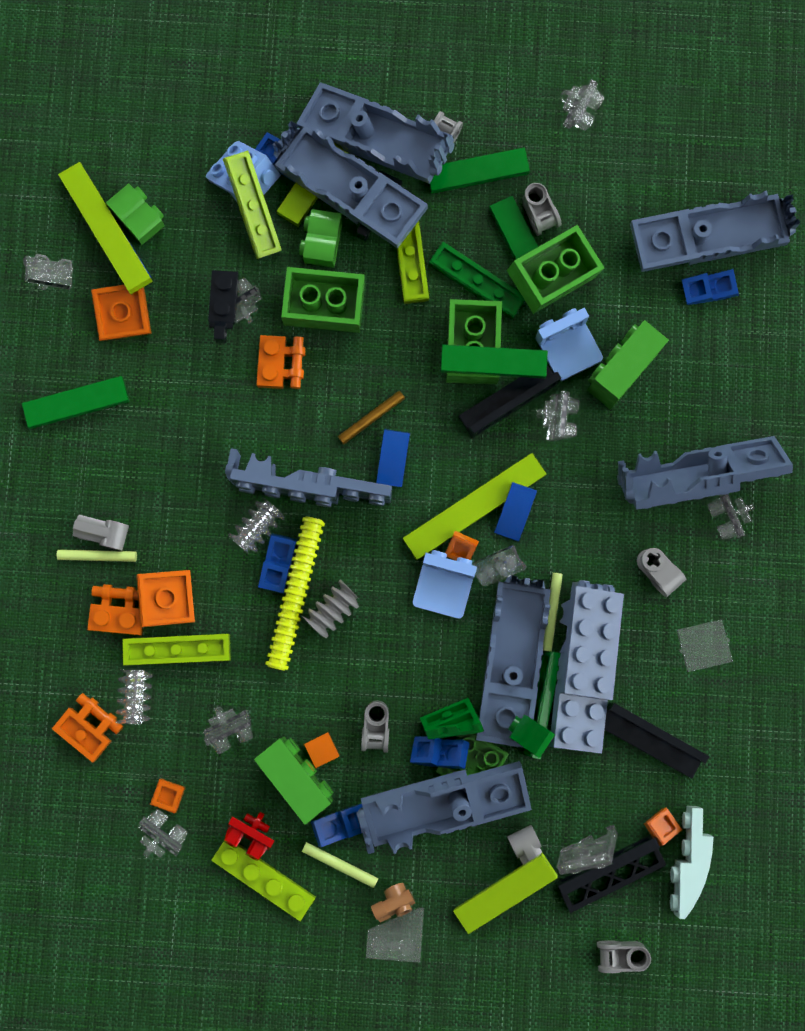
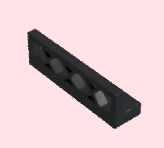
[458,365,561,439]
[605,702,710,779]
[555,835,666,913]

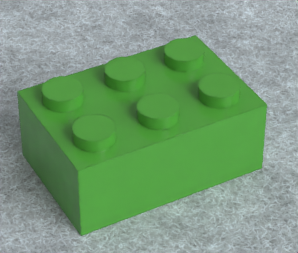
[507,225,605,314]
[281,267,365,333]
[446,299,502,385]
[587,320,669,410]
[254,736,334,825]

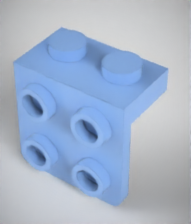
[206,141,281,202]
[535,307,603,381]
[413,550,477,619]

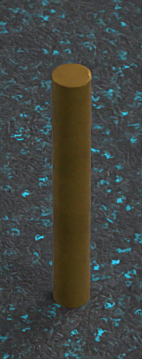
[338,391,405,445]

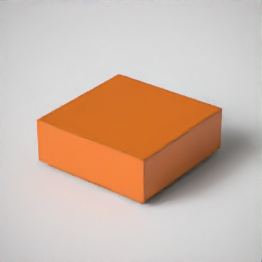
[445,531,479,561]
[304,732,340,768]
[150,778,186,813]
[644,807,682,846]

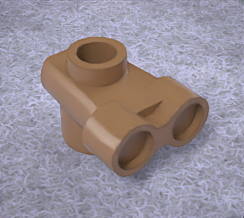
[371,883,416,923]

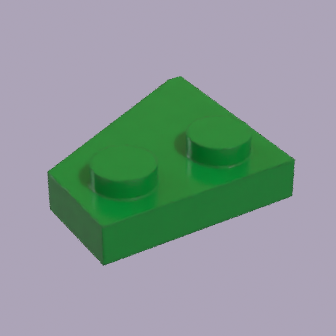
[420,698,484,739]

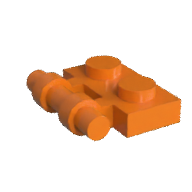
[257,335,306,389]
[87,584,143,635]
[52,693,123,762]

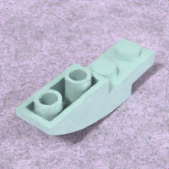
[670,806,713,919]

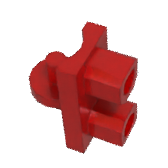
[224,812,274,861]

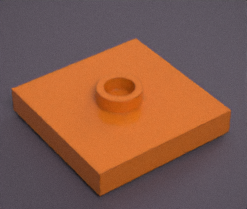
[91,285,152,341]
[136,570,195,627]

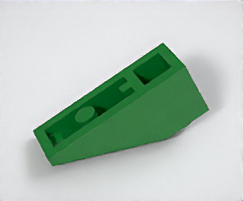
[508,714,555,758]

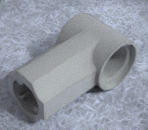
[73,515,129,551]
[507,825,542,865]

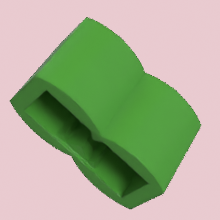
[106,183,165,245]
[299,209,343,268]

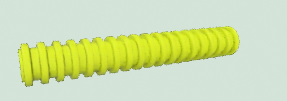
[265,516,325,671]

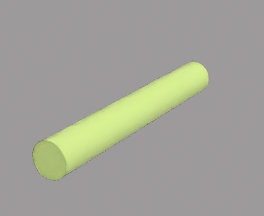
[57,550,137,562]
[543,573,563,651]
[302,842,378,888]

